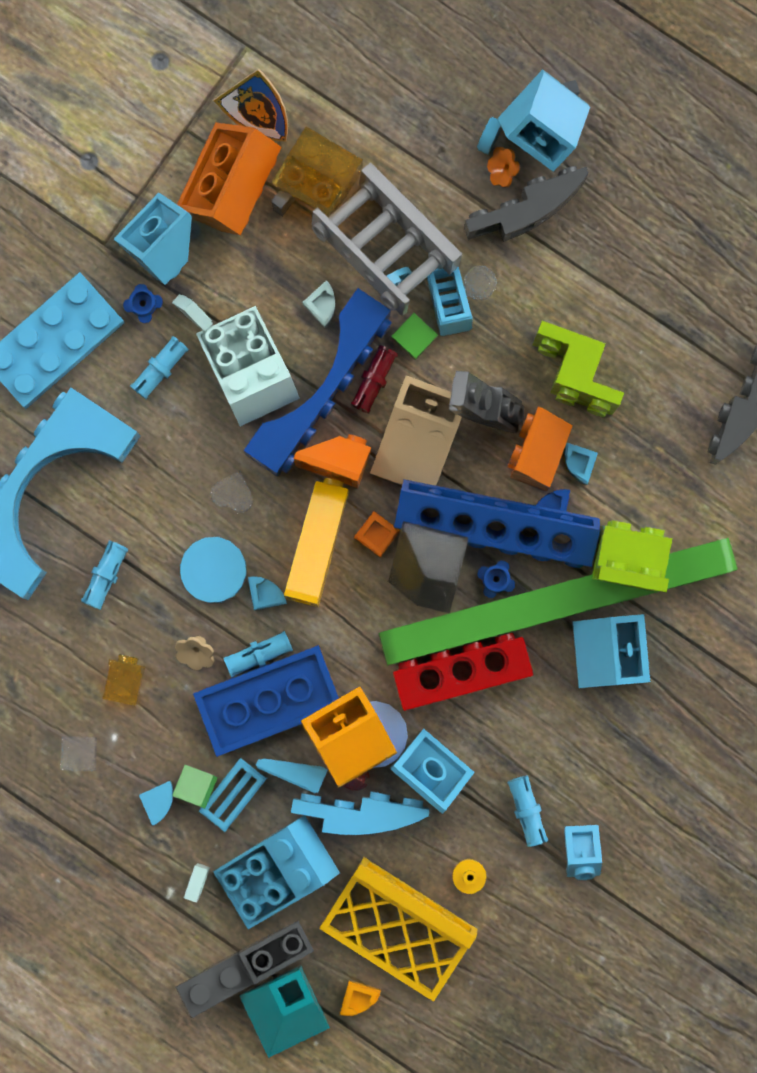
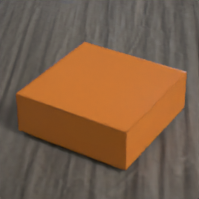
[354,511,400,558]

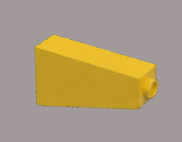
[284,478,349,608]

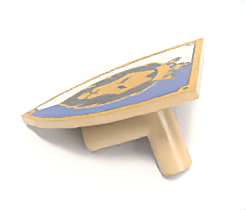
[214,69,288,142]

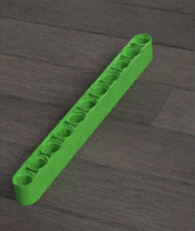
[378,538,738,666]

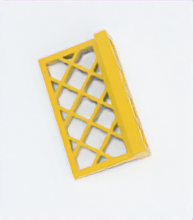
[319,857,478,1002]

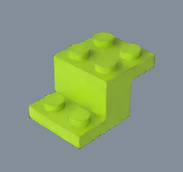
[532,321,624,417]
[592,520,673,592]

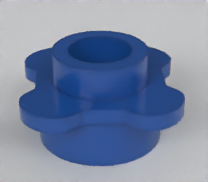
[123,284,163,323]
[477,560,515,598]

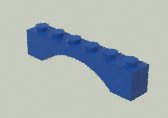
[243,288,392,477]

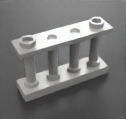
[311,162,462,316]

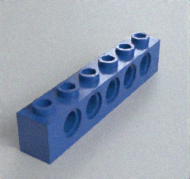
[394,479,600,568]

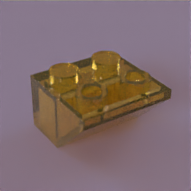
[272,127,363,217]

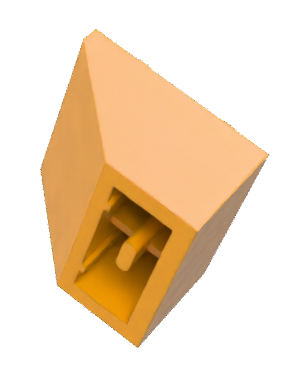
[301,687,397,788]

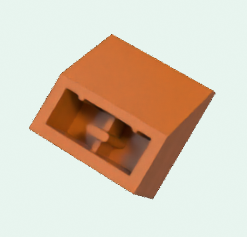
[507,407,573,491]

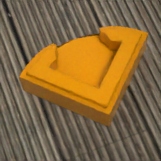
[339,980,381,1016]

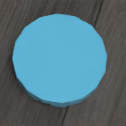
[180,537,247,603]

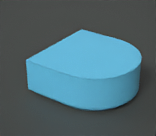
[477,117,502,155]

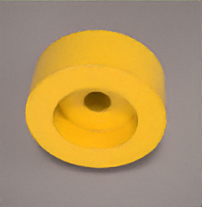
[452,859,486,894]

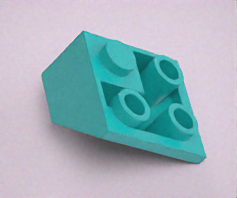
[239,965,330,1058]

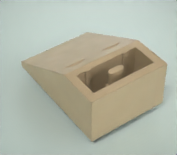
[370,375,462,486]

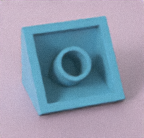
[390,729,474,814]

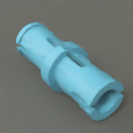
[130,336,189,400]
[81,540,128,610]
[223,631,293,678]
[508,775,548,847]

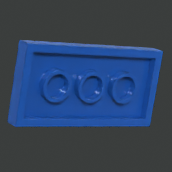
[193,645,339,757]

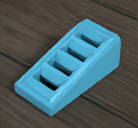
[427,267,473,336]
[256,758,328,794]

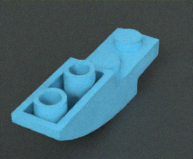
[291,792,429,835]

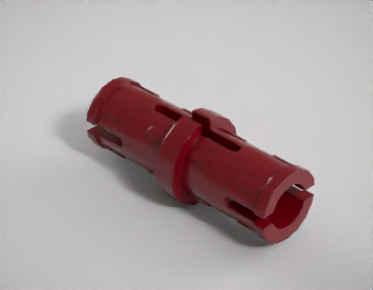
[350,345,398,414]

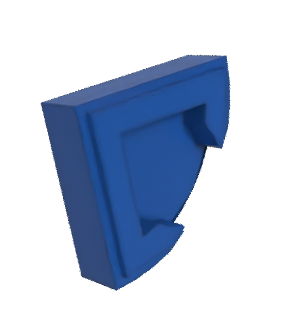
[535,489,570,512]

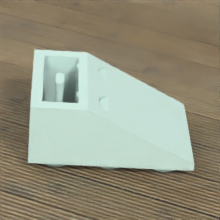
[196,306,300,427]

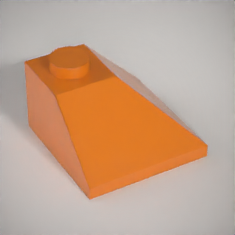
[294,434,371,488]

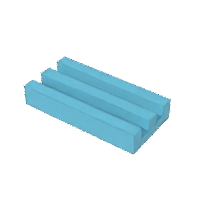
[199,758,267,832]

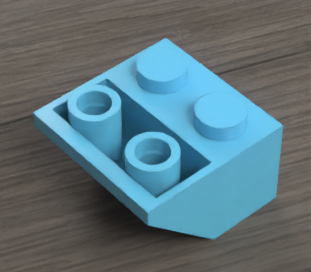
[498,69,590,172]
[572,614,650,688]

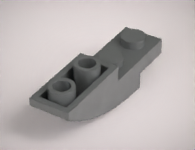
[464,166,589,242]
[707,345,757,465]
[449,371,524,433]
[175,921,314,1018]

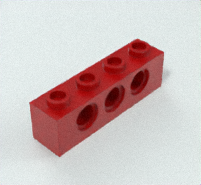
[392,632,534,711]

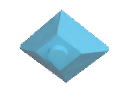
[114,192,192,285]

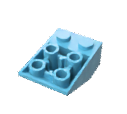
[213,815,340,929]

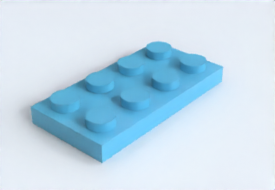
[0,272,125,409]

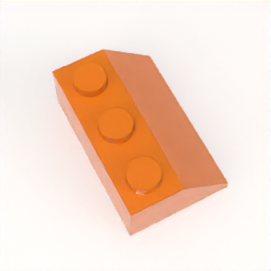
[177,122,282,235]

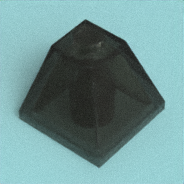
[388,521,468,614]

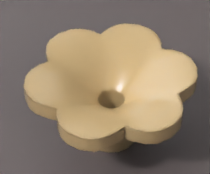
[175,636,214,670]

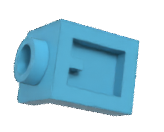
[564,825,602,880]

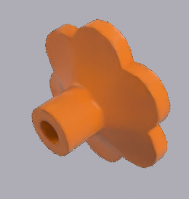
[487,147,520,187]

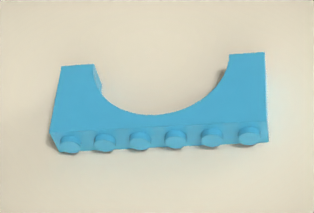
[0,388,141,600]

